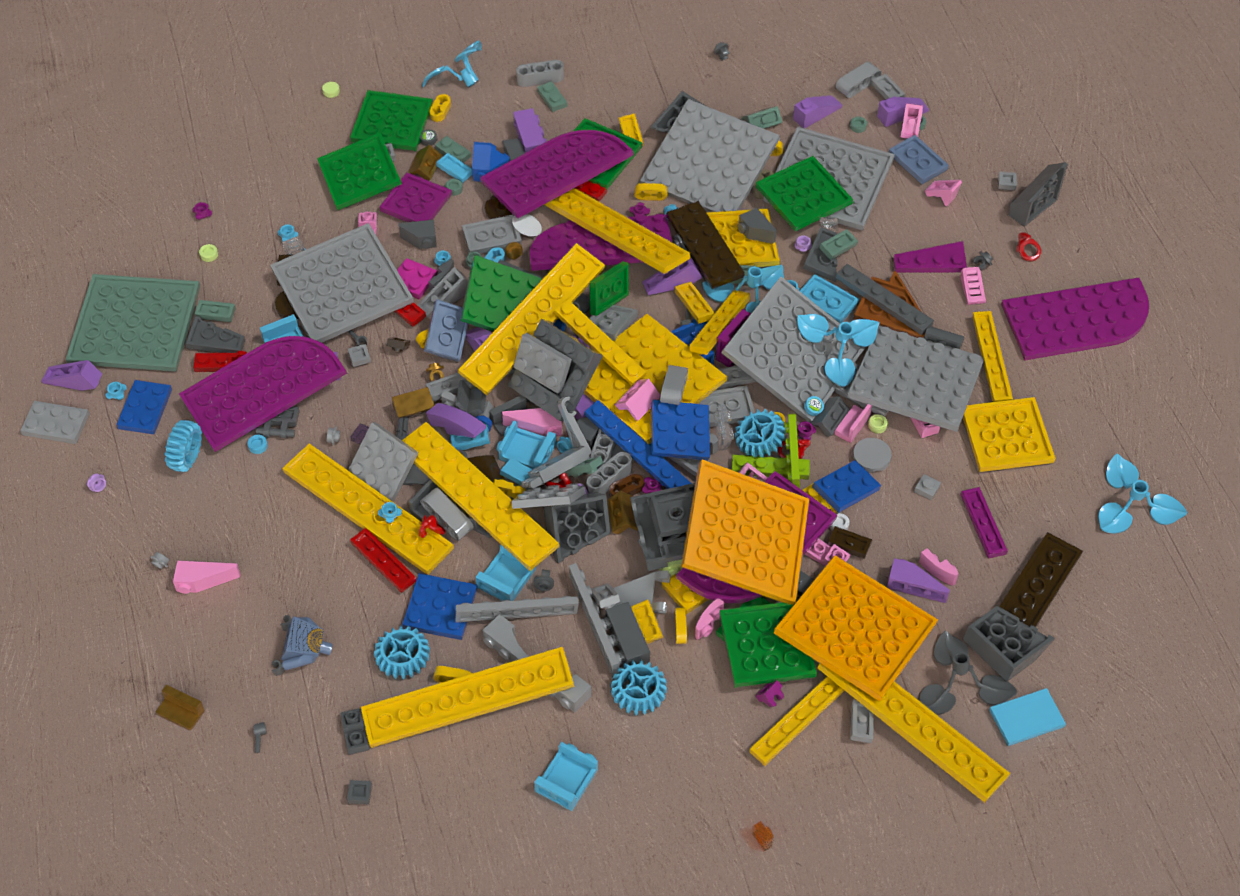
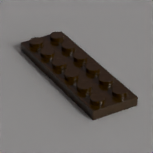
[667,200,745,289]
[999,532,1083,627]

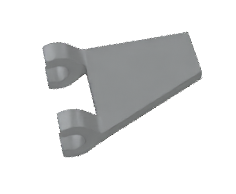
[614,571,671,614]

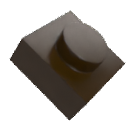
[386,337,410,352]

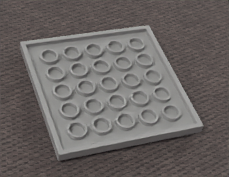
[640,99,780,212]
[764,127,895,231]
[270,223,414,343]
[721,276,865,422]
[847,325,984,432]

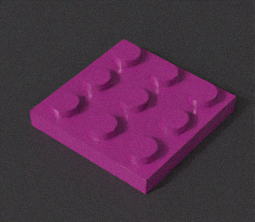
[380,172,452,222]

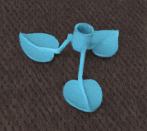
[422,40,482,87]
[703,265,784,313]
[797,314,879,387]
[1098,454,1187,534]

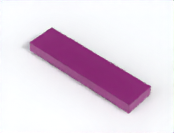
[960,487,1008,559]

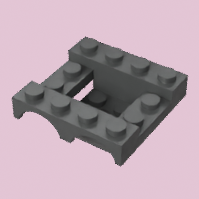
[508,319,603,422]
[630,483,695,571]

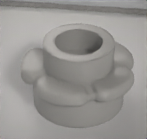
[326,426,340,445]
[150,552,170,569]

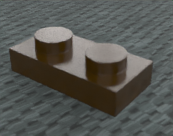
[828,526,872,559]

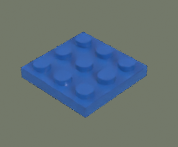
[651,400,710,461]
[402,573,478,640]

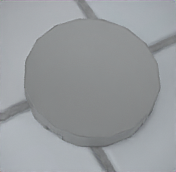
[853,438,892,473]

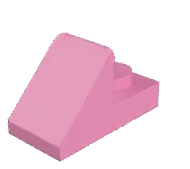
[901,103,923,138]
[925,179,962,207]

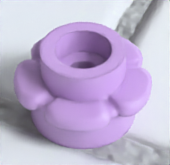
[794,235,812,252]
[87,473,106,492]

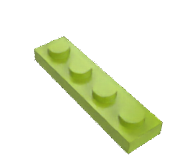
[785,414,800,488]
[732,455,810,480]

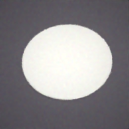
[512,214,542,236]

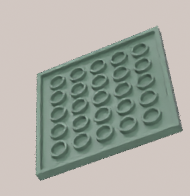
[66,274,200,372]

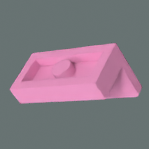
[615,379,661,420]
[834,404,872,443]

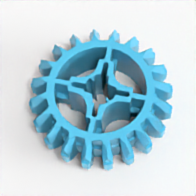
[734,409,785,458]
[164,420,202,472]
[374,625,430,680]
[611,660,667,715]

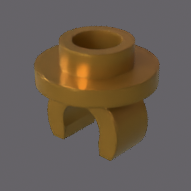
[505,242,523,259]
[426,363,444,382]

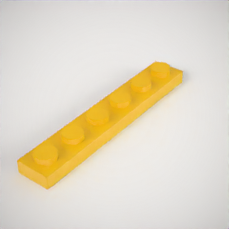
[690,290,751,355]
[554,299,646,386]
[972,311,1013,402]
[749,677,845,766]

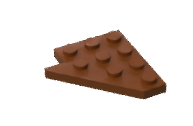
[854,271,926,338]

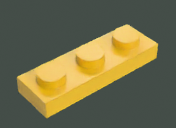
[675,282,715,324]

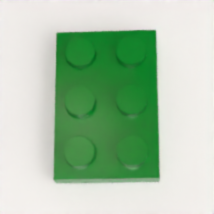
[589,261,629,316]

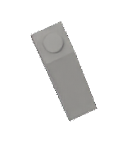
[417,267,469,318]

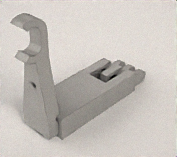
[521,397,592,488]

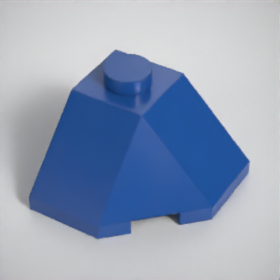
[472,142,510,182]

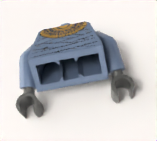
[271,615,333,676]

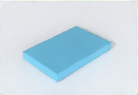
[800,274,860,324]
[989,688,1066,746]

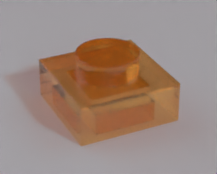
[752,821,774,852]

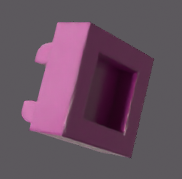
[755,680,784,707]

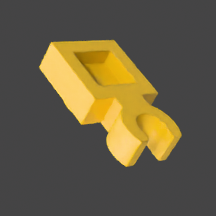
[493,479,526,499]

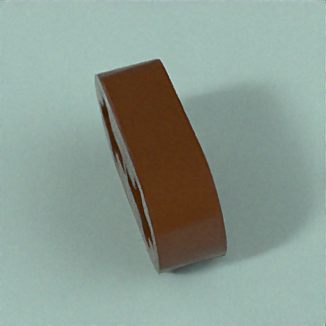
[609,474,644,497]

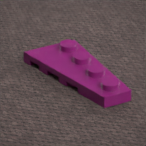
[893,241,967,273]

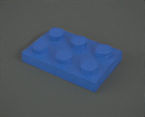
[117,380,172,435]
[812,460,881,513]

